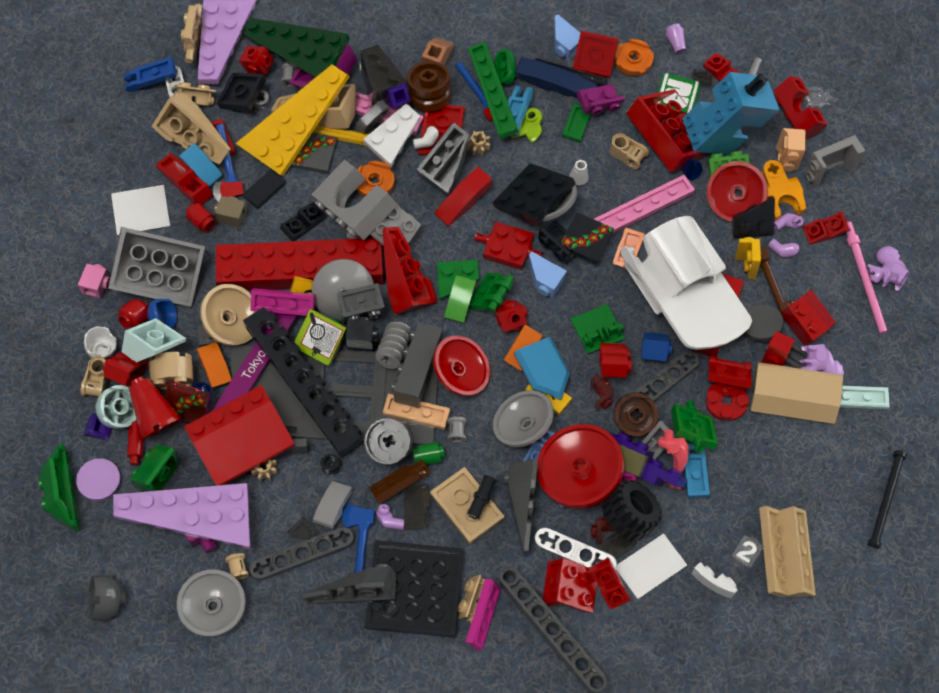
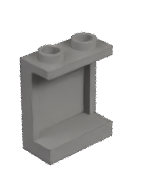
[805,135,865,187]

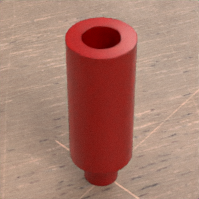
[127,422,144,466]

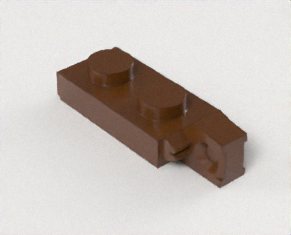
[370,459,430,504]

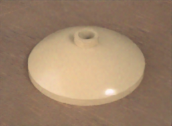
[200,284,256,346]

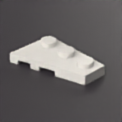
[363,104,420,168]

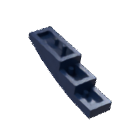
[515,57,597,98]

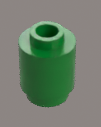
[413,441,445,465]

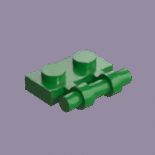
[469,273,514,312]

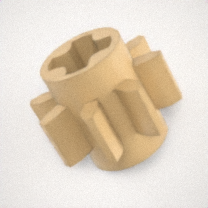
[468,131,490,156]
[251,460,277,482]

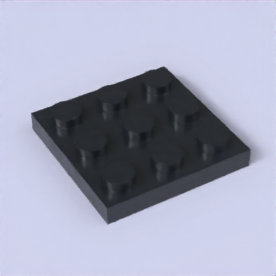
[493,163,576,225]

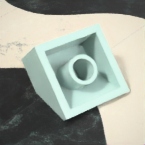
[122,318,186,362]

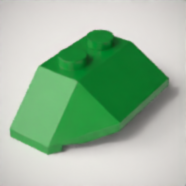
[38,444,80,532]

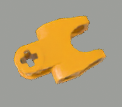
[761,160,806,221]

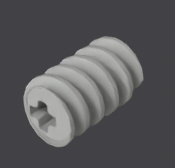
[375,322,412,369]

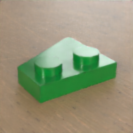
[437,260,479,301]

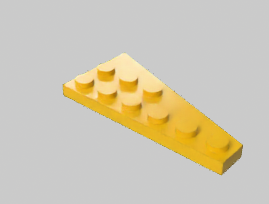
[236,65,350,176]

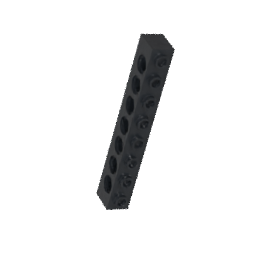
[243,307,363,458]

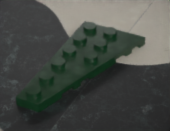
[242,18,350,79]

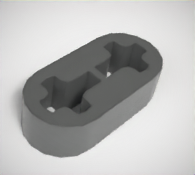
[356,100,390,134]

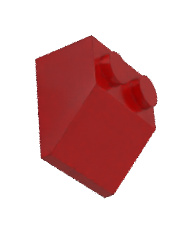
[780,289,836,346]

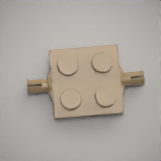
[181,4,203,63]

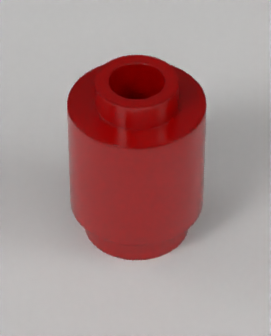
[186,203,216,233]

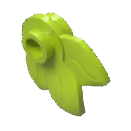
[511,108,542,143]

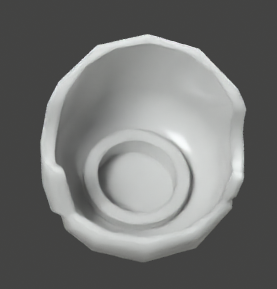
[84,326,117,360]

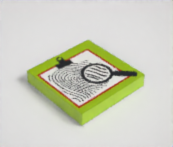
[294,309,347,366]

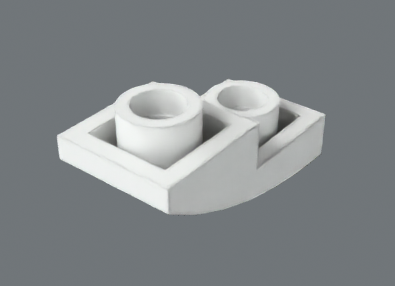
[691,562,738,598]

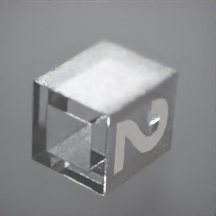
[728,535,764,574]

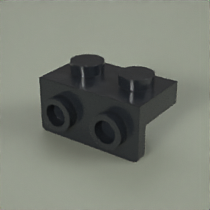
[538,220,577,264]

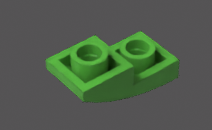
[444,275,476,323]

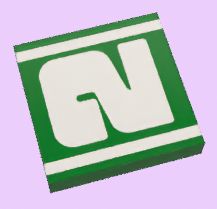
[654,73,701,114]

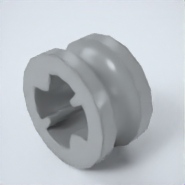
[253,90,270,109]

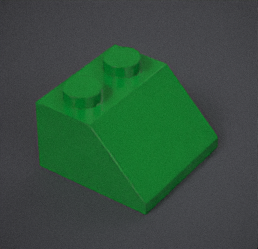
[131,445,180,492]

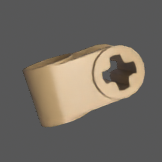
[609,134,649,170]
[81,356,109,397]

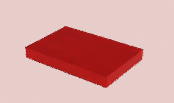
[418,105,465,156]

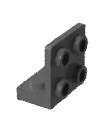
[337,283,385,324]

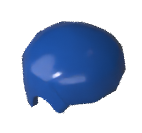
[147,299,177,328]

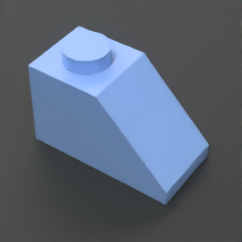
[554,14,580,61]
[528,251,567,298]

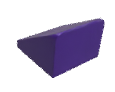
[387,83,411,109]
[83,413,112,440]

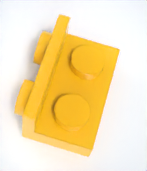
[735,237,761,279]

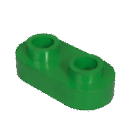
[495,48,515,86]

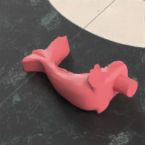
[658,429,689,490]

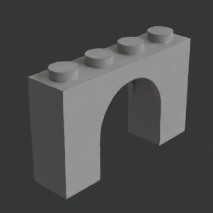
[311,159,398,240]

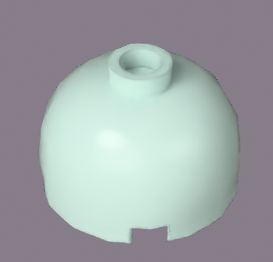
[95,385,137,429]

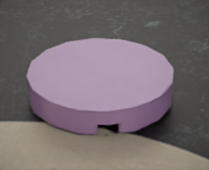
[76,459,121,502]

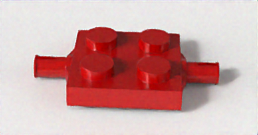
[474,222,543,270]

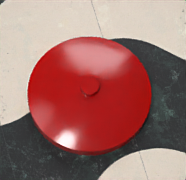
[537,424,624,509]

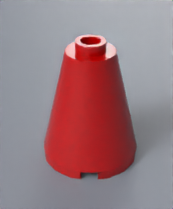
[129,376,182,439]

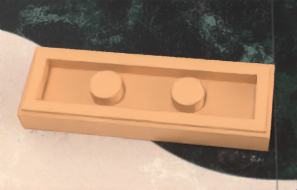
[383,394,450,430]

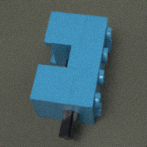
[682,72,779,155]

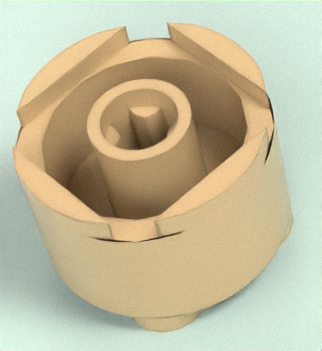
[149,352,193,392]

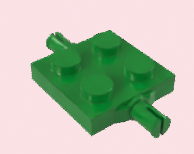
[671,400,718,453]

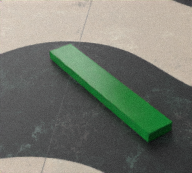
[468,41,519,140]

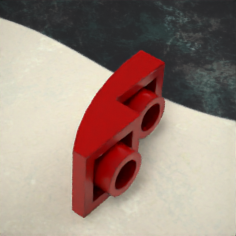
[703,53,740,82]
[803,211,851,245]
[589,558,631,610]

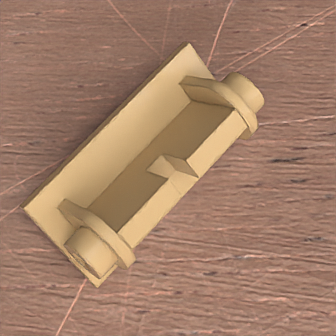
[172,82,216,106]
[457,575,485,623]

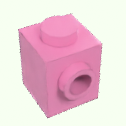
[78,264,110,299]

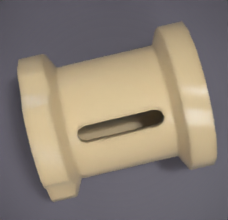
[225,553,249,580]

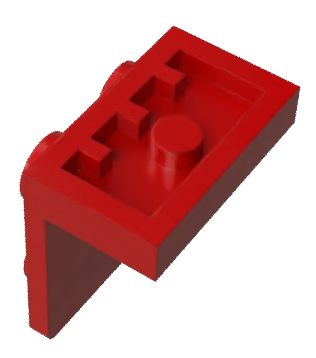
[542,558,597,613]

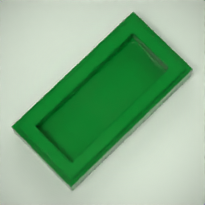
[562,103,591,143]

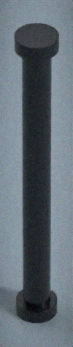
[867,450,907,549]

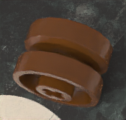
[407,61,452,111]

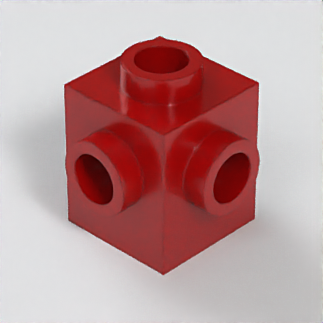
[239,46,274,75]
[494,300,528,332]

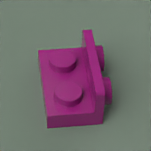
[577,84,625,115]

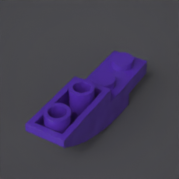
[610,432,687,487]

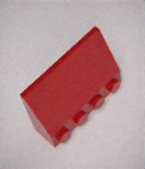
[626,89,711,172]
[184,385,295,486]

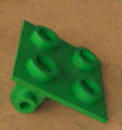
[570,304,626,354]

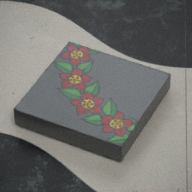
[290,133,337,174]

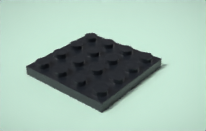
[365,540,464,638]

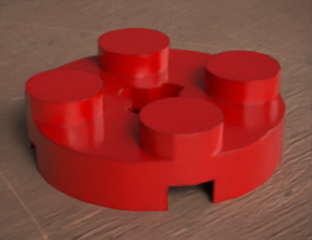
[705,382,749,421]

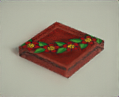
[166,380,210,424]

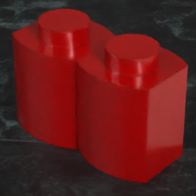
[599,343,632,378]
[102,351,148,387]

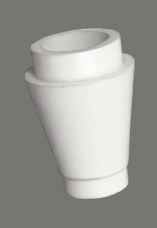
[569,160,589,186]

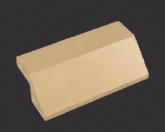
[750,362,843,424]
[759,506,816,597]

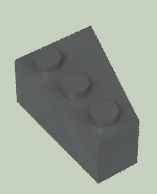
[416,122,471,197]

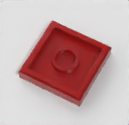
[573,30,619,77]

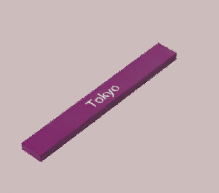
[211,313,299,412]

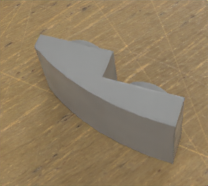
[313,481,352,529]

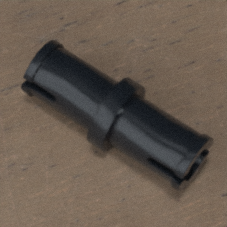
[466,475,497,520]

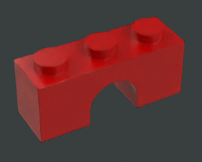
[773,76,828,139]

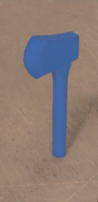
[342,504,375,573]

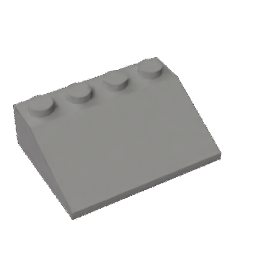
[108,227,205,307]

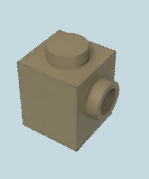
[214,196,247,228]

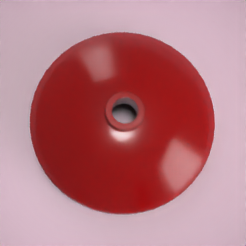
[707,161,768,222]
[433,335,490,396]

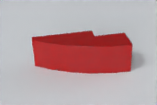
[156,153,213,205]
[434,167,492,227]

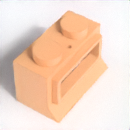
[775,128,805,172]

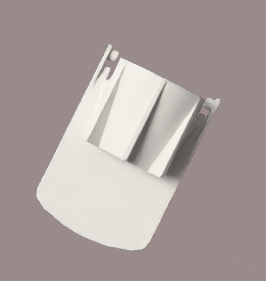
[621,216,752,350]

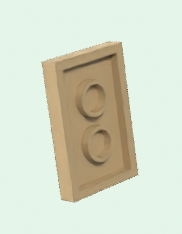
[430,467,505,545]

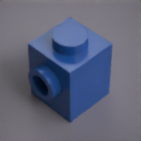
[641,332,673,362]

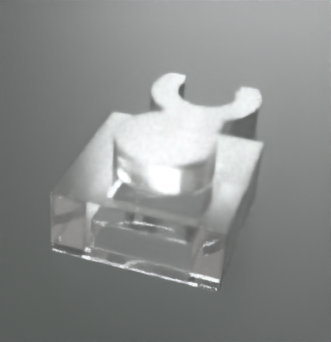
[804,87,838,108]

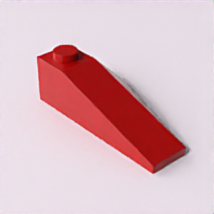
[382,227,438,314]

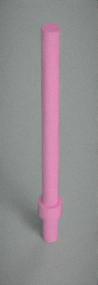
[846,222,888,334]

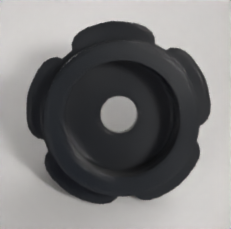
[320,454,342,474]

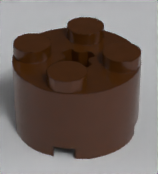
[613,392,658,436]

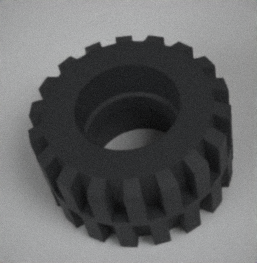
[602,480,662,541]

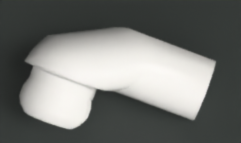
[413,126,439,149]

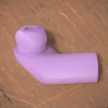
[774,213,803,231]
[768,239,799,258]
[377,504,405,530]

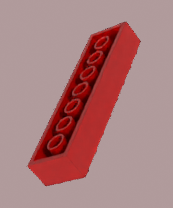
[216,238,383,291]

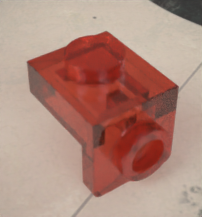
[590,374,615,412]
[591,516,616,545]

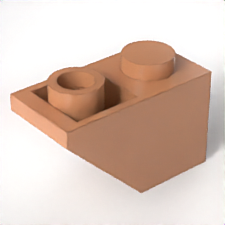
[422,38,454,66]

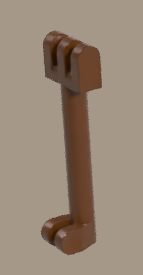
[759,246,794,311]

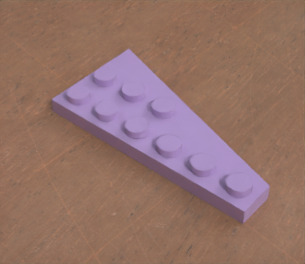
[198,0,257,84]
[113,483,251,549]

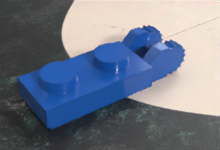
[124,57,177,92]

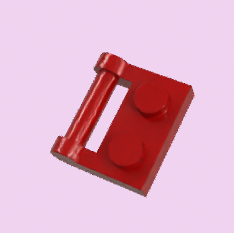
[707,355,752,389]

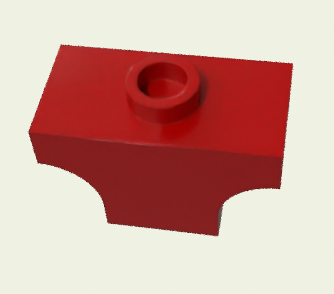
[761,331,795,366]

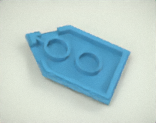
[514,337,570,400]

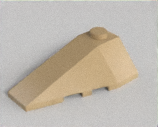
[271,84,356,129]
[151,92,231,164]

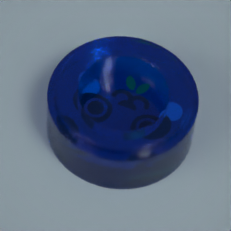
[682,159,702,180]

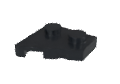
[732,196,775,238]

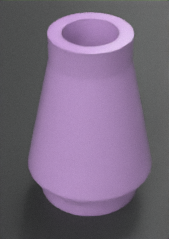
[665,24,686,54]

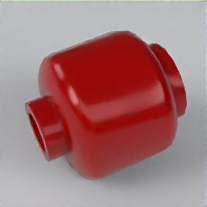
[118,299,148,329]

